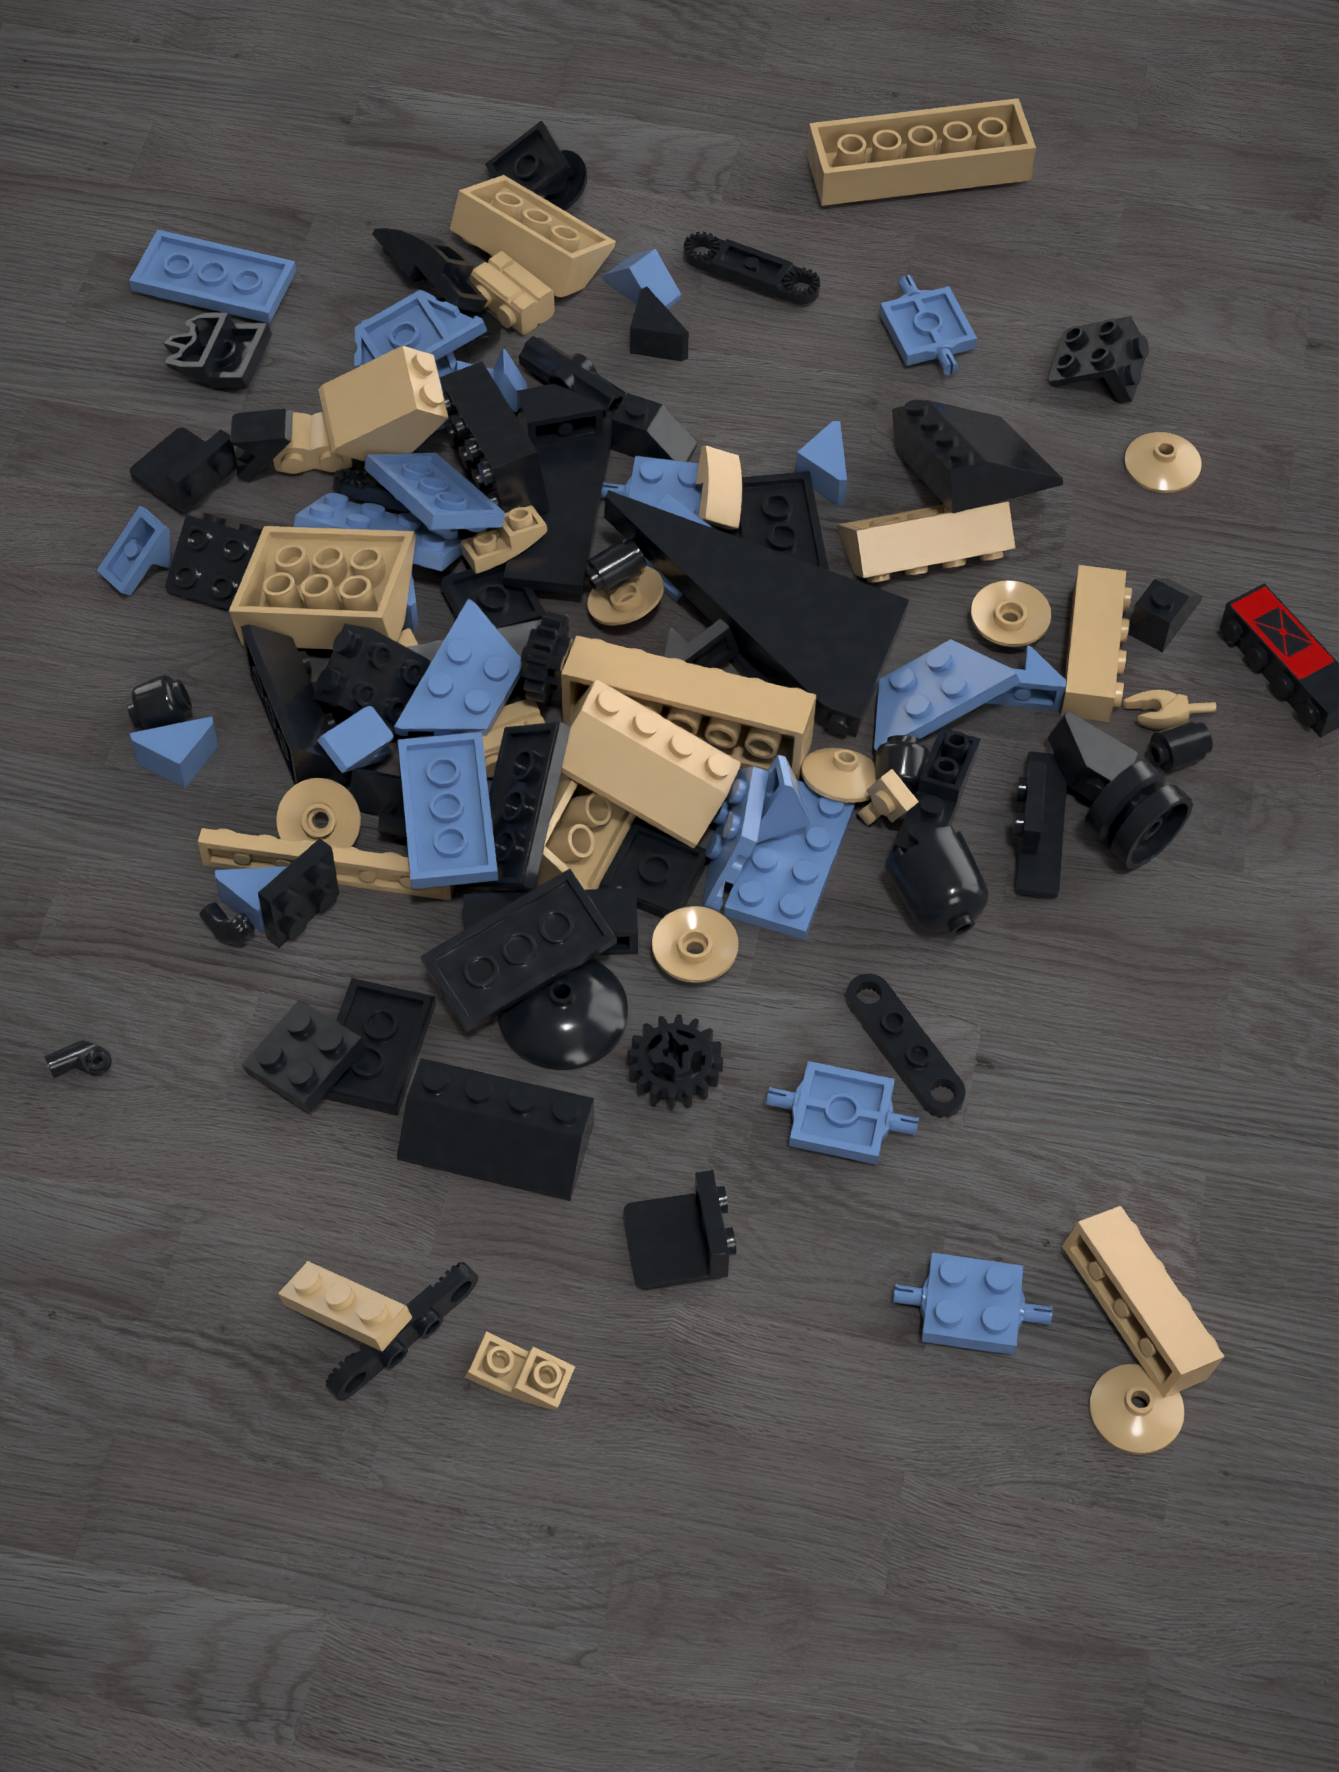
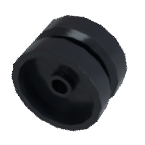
[1084,760,1193,869]

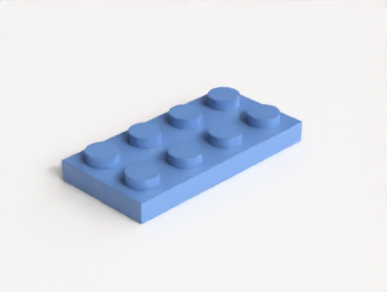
[129,229,296,323]
[364,453,505,534]
[294,493,470,571]
[398,732,498,889]
[724,780,857,940]

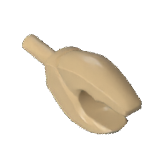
[1123,690,1216,731]

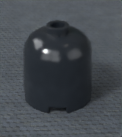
[884,826,989,936]

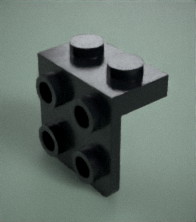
[1048,316,1149,404]
[130,428,237,514]
[165,513,262,610]
[313,623,431,734]
[624,1170,736,1289]

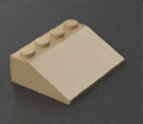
[229,526,416,649]

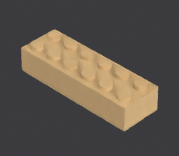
[807,98,1036,206]
[561,636,816,781]

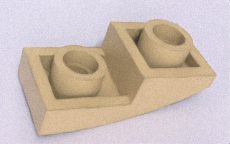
[696,446,742,530]
[460,505,547,574]
[464,1331,575,1411]

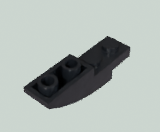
[372,228,488,313]
[892,727,981,854]

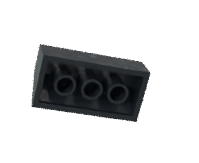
[241,624,348,786]
[397,1058,594,1201]

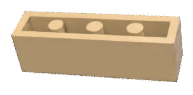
[1061,565,1132,722]
[1062,1206,1225,1398]

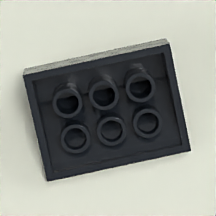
[892,400,1063,513]

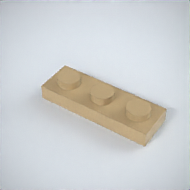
[278,1261,412,1351]

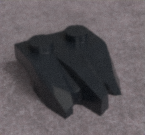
[163,312,272,388]

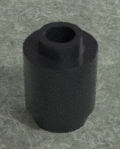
[585,539,647,595]
[1148,721,1213,772]

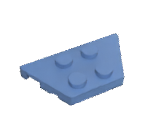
[354,290,487,368]
[394,599,522,736]
[874,639,1021,751]
[702,766,769,912]

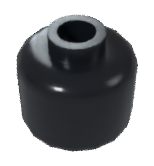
[127,675,192,730]
[875,735,930,795]

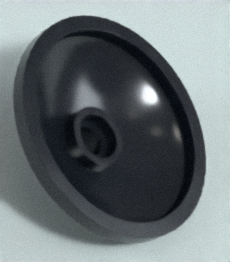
[497,959,628,1070]

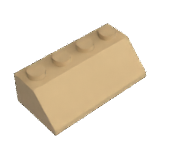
[450,175,616,298]
[837,500,1015,583]
[561,679,741,848]
[536,773,636,890]

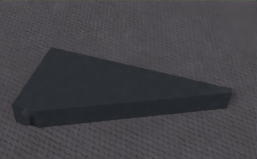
[604,490,909,738]

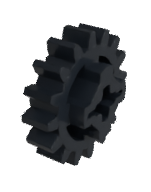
[520,612,573,704]
[627,1014,723,1108]

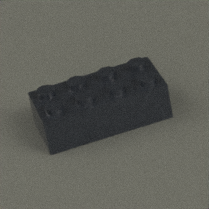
[439,361,550,515]

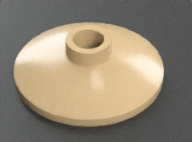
[1124,432,1202,493]
[587,566,664,626]
[971,580,1051,647]
[801,748,876,803]
[276,778,361,848]
[652,906,738,983]
[1089,1364,1184,1455]

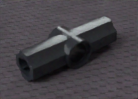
[519,336,626,418]

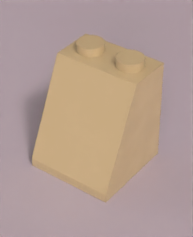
[318,345,448,461]

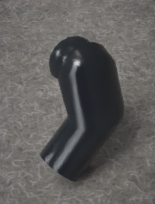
[199,903,255,944]
[44,1040,112,1076]

